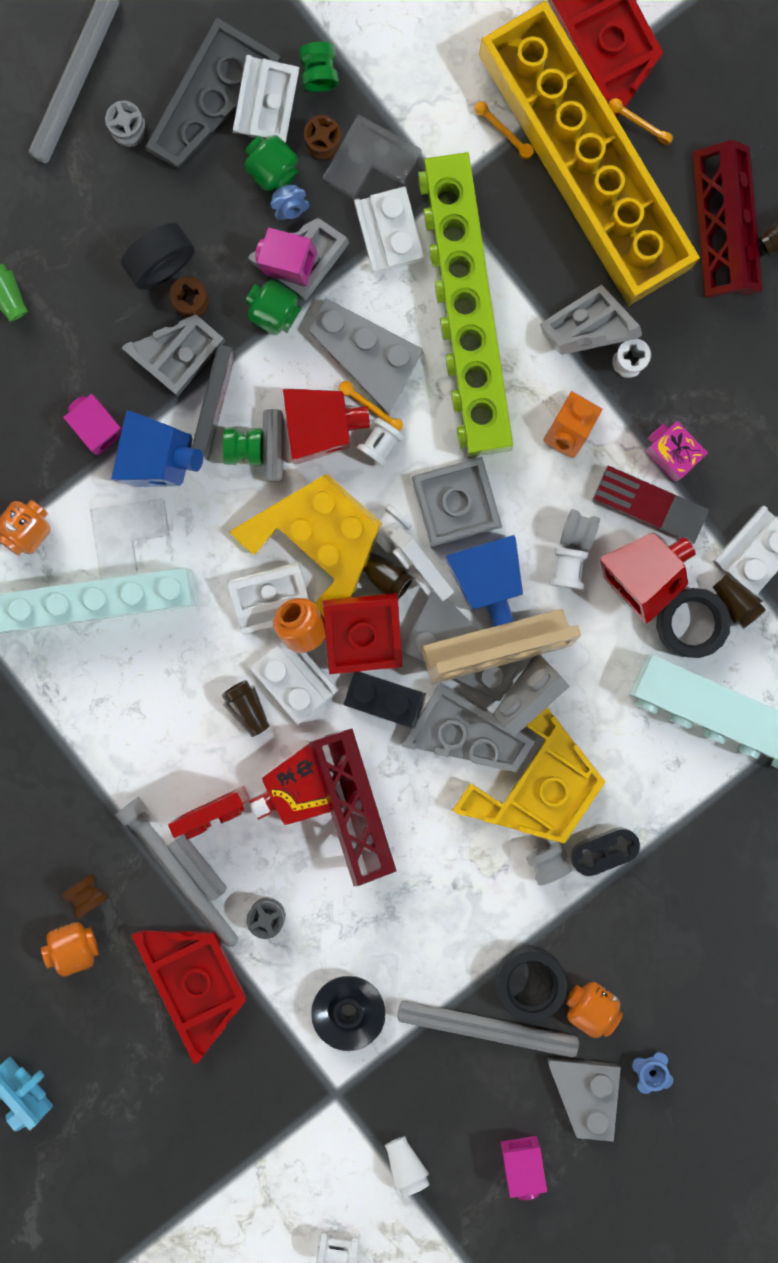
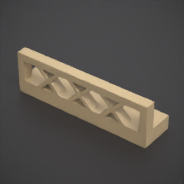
[421,609,581,684]

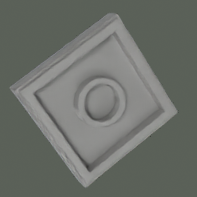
[411,456,502,548]

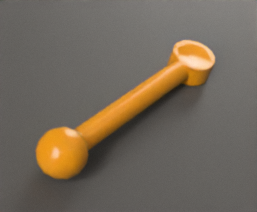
[608,98,673,145]
[474,101,534,160]
[339,381,403,432]

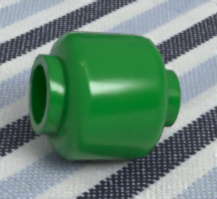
[244,135,299,192]
[244,279,302,335]

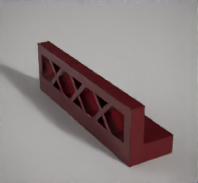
[693,139,763,298]
[309,728,397,886]

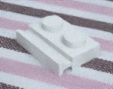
[232,55,300,143]
[354,186,424,274]
[713,506,778,595]
[384,522,454,601]
[227,562,309,634]
[250,642,338,725]

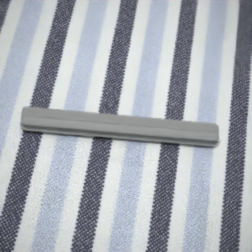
[29,0,119,163]
[397,1001,579,1058]

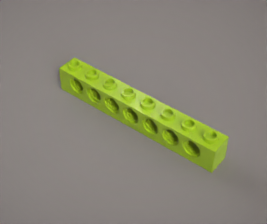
[418,152,514,458]

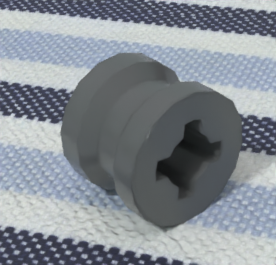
[246,897,286,939]

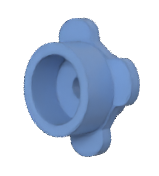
[271,185,310,220]
[632,1052,673,1094]

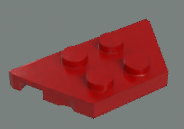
[548,0,663,118]
[131,930,247,1064]

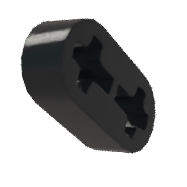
[570,827,640,876]

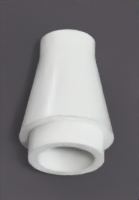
[385,1136,429,1197]

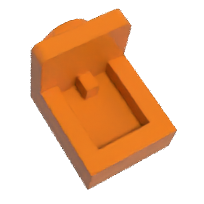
[543,391,603,458]

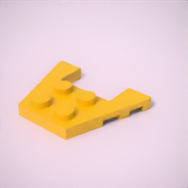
[230,474,383,616]
[452,707,606,844]

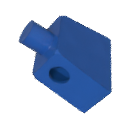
[111,410,203,487]
[445,535,523,627]

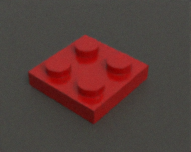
[322,593,403,674]
[168,786,251,840]

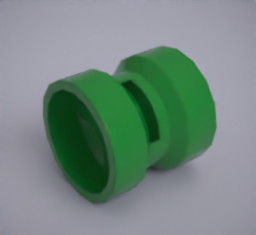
[299,42,339,92]
[223,428,263,466]

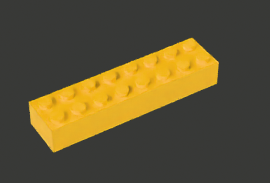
[479,0,700,306]

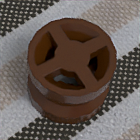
[304,115,342,161]
[169,276,210,318]
[61,873,109,919]

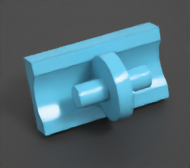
[0,1057,54,1131]

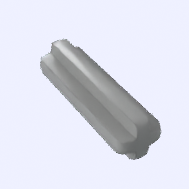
[262,409,283,482]
[169,835,227,901]

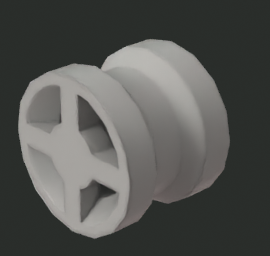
[105,100,147,147]
[560,509,600,553]
[526,842,572,886]

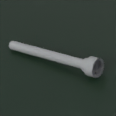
[115,797,238,947]

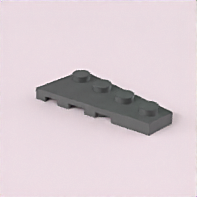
[146,17,282,169]

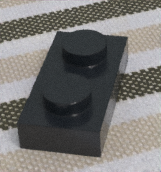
[343,671,426,729]

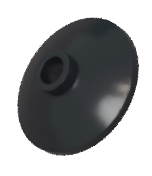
[311,975,386,1051]

